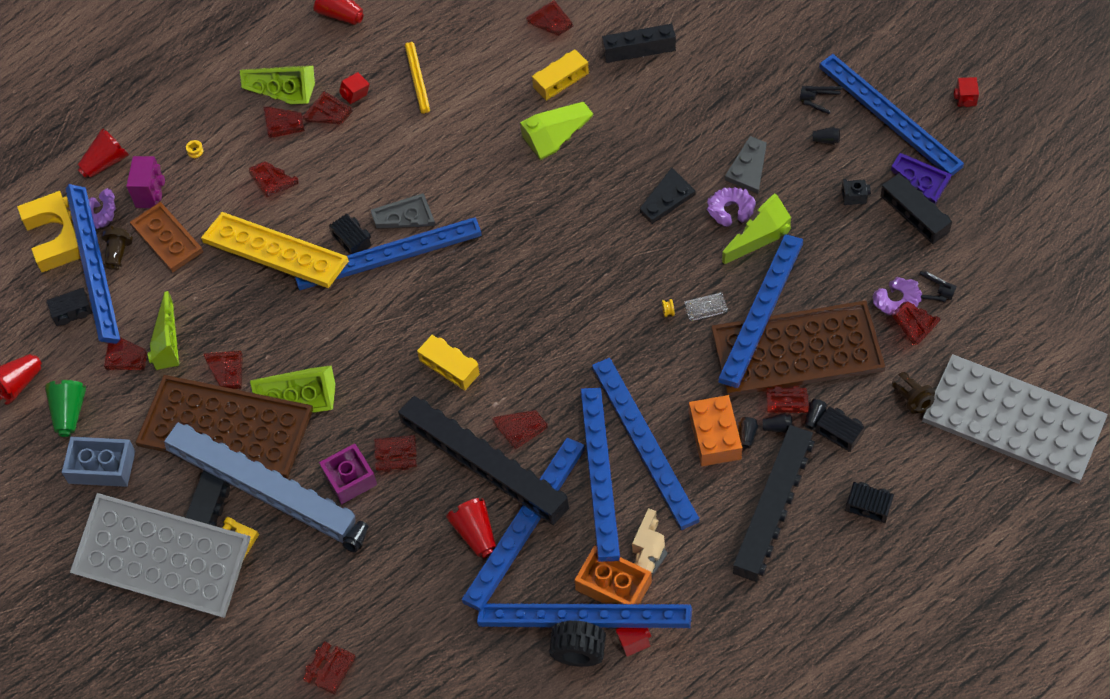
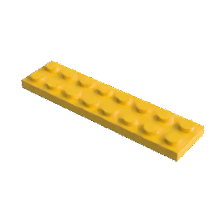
[201,212,349,288]

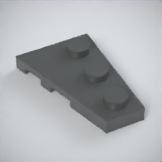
[725,136,767,194]
[370,193,435,229]

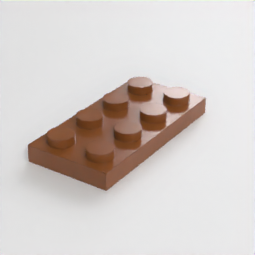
[130,202,203,273]

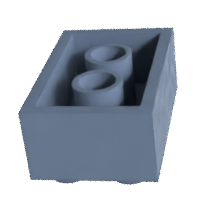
[62,437,135,487]

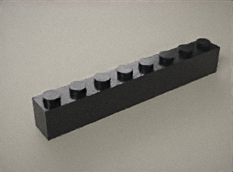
[733,425,815,582]

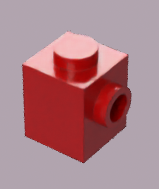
[339,72,370,104]
[954,77,979,107]
[615,628,651,657]

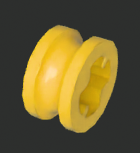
[186,140,203,158]
[662,299,675,318]

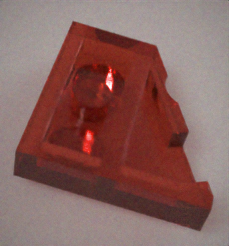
[526,0,573,36]
[303,91,353,124]
[264,106,305,138]
[249,161,299,197]
[892,301,941,345]
[104,337,147,370]
[204,351,243,389]
[492,410,548,449]

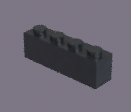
[602,24,676,63]
[880,174,952,244]
[185,470,230,527]

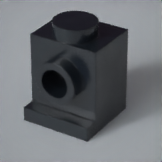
[841,179,871,205]

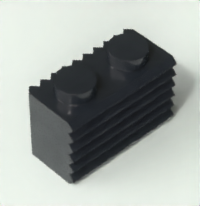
[329,213,371,254]
[46,287,93,326]
[816,406,865,452]
[845,482,894,523]

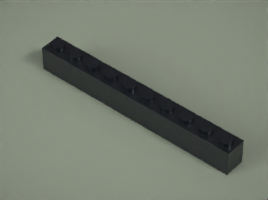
[398,396,569,526]

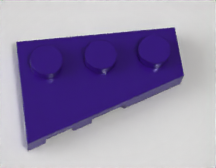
[891,153,952,205]

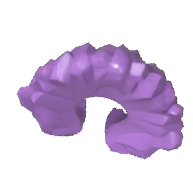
[707,187,756,227]
[89,188,116,229]
[872,277,922,318]

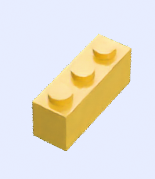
[532,49,589,101]
[417,335,480,391]

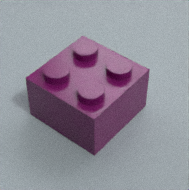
[126,156,165,208]
[319,443,377,505]

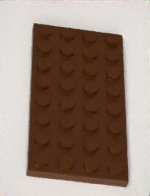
[711,301,886,397]
[135,375,313,478]

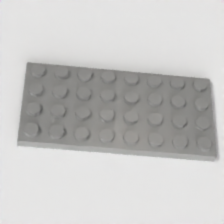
[922,354,1108,484]
[70,493,251,618]

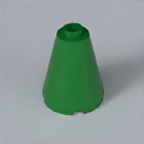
[45,380,86,437]

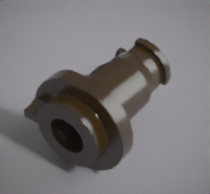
[102,225,133,270]
[892,372,935,414]

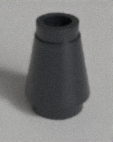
[813,126,840,145]
[804,399,827,431]
[762,413,793,433]
[738,417,759,449]
[342,521,369,553]

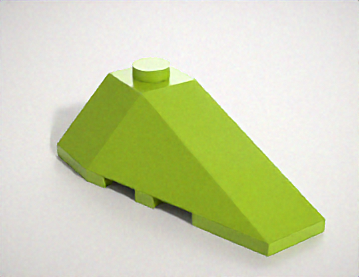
[240,66,315,104]
[520,102,593,160]
[722,193,791,264]
[148,291,179,370]
[250,366,336,412]

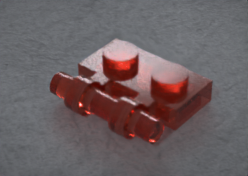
[766,386,809,413]
[375,435,417,472]
[303,642,356,695]

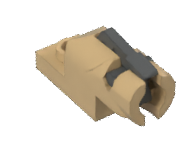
[632,508,667,576]

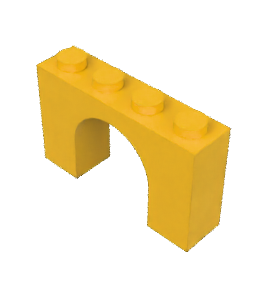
[17,191,81,273]

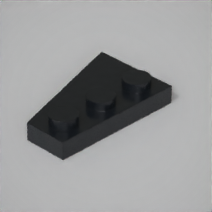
[640,168,696,224]

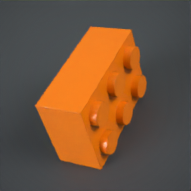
[689,395,742,467]
[575,545,652,604]

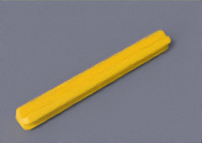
[405,42,430,114]

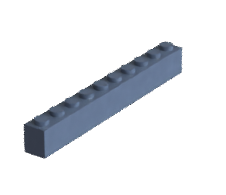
[164,422,355,543]

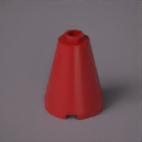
[313,0,364,25]
[77,128,129,178]
[0,354,42,405]
[446,498,496,558]

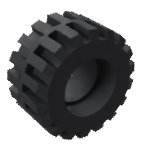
[549,621,606,667]

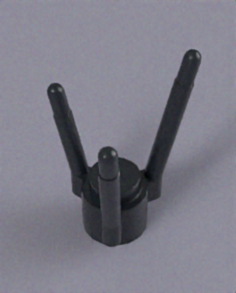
[800,86,842,114]
[919,271,957,303]

